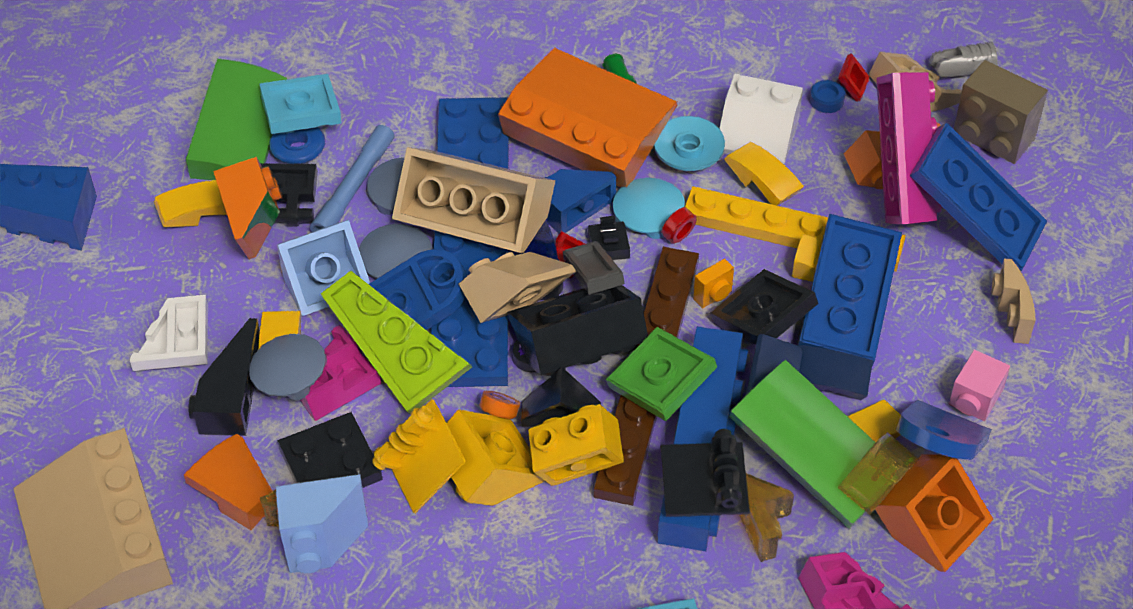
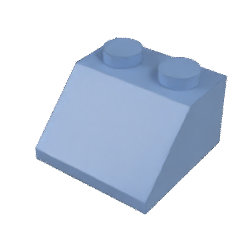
[276,474,368,573]

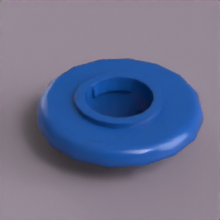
[269,127,325,164]

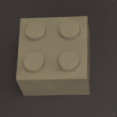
[954,60,1048,164]

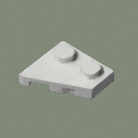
[130,295,208,371]

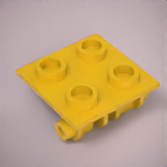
[372,399,466,513]

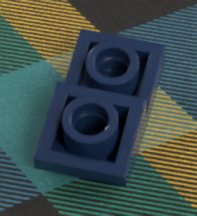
[797,345,873,400]

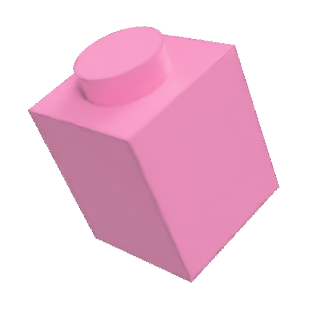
[949,349,1010,421]

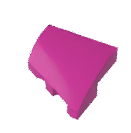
[300,325,382,421]
[798,552,912,609]

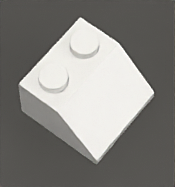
[719,74,803,165]

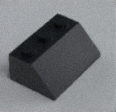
[507,285,648,376]

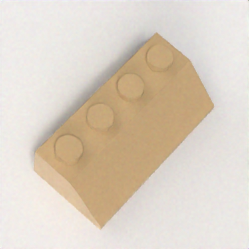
[392,147,555,253]

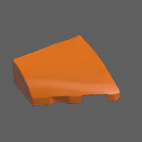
[184,434,277,530]

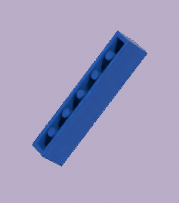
[657,326,748,551]

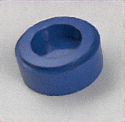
[809,80,845,113]

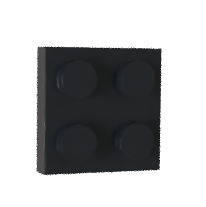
[710,269,819,345]
[277,412,383,488]

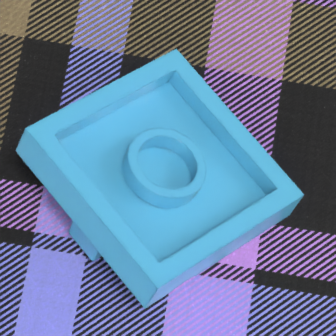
[259,74,342,134]

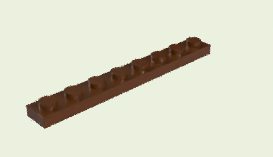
[594,247,699,506]

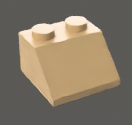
[459,252,576,323]

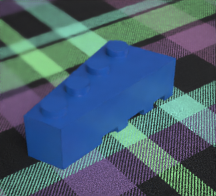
[0,164,97,251]

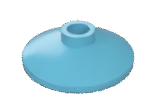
[654,116,725,171]

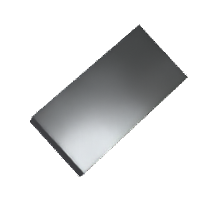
[563,241,625,295]

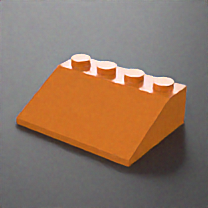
[498,48,678,187]

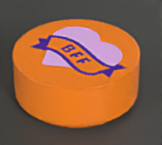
[479,391,521,419]

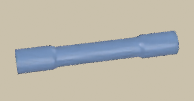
[310,125,395,232]

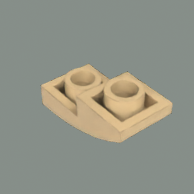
[991,258,1036,344]

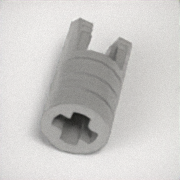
[928,42,998,78]

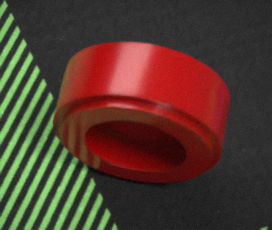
[661,207,697,244]

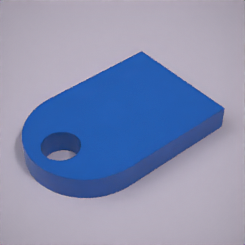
[369,249,468,330]
[896,400,992,460]

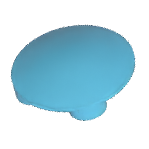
[613,178,685,239]

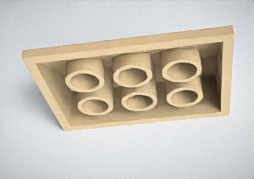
[13,428,173,609]

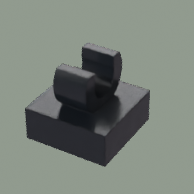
[588,216,630,260]

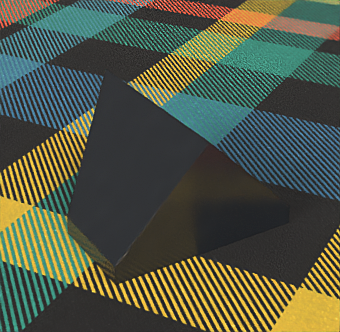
[521,367,601,427]

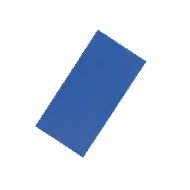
[910,122,1047,271]
[798,213,902,366]

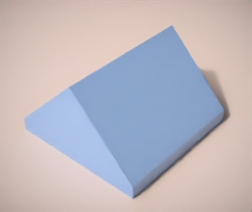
[277,220,370,316]

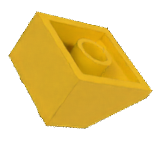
[447,409,544,506]

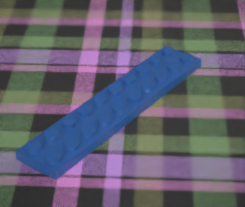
[431,97,509,387]

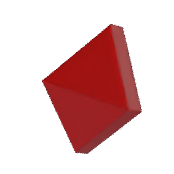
[836,53,870,102]

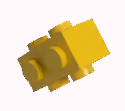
[528,404,624,486]

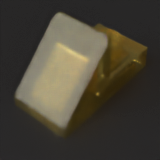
[739,473,794,562]

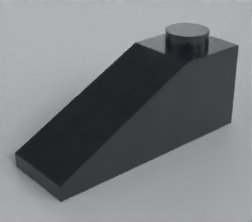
[188,318,260,436]

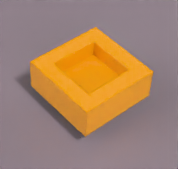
[693,258,734,309]

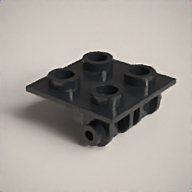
[661,429,750,517]

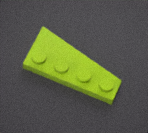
[321,271,472,415]

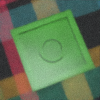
[606,327,717,421]

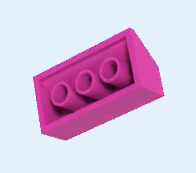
[876,72,942,224]

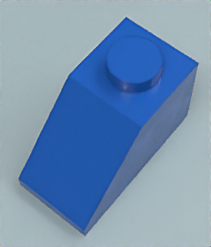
[544,169,616,234]

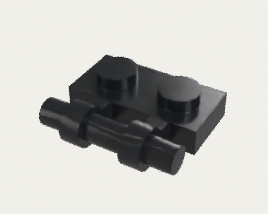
[260,163,318,226]

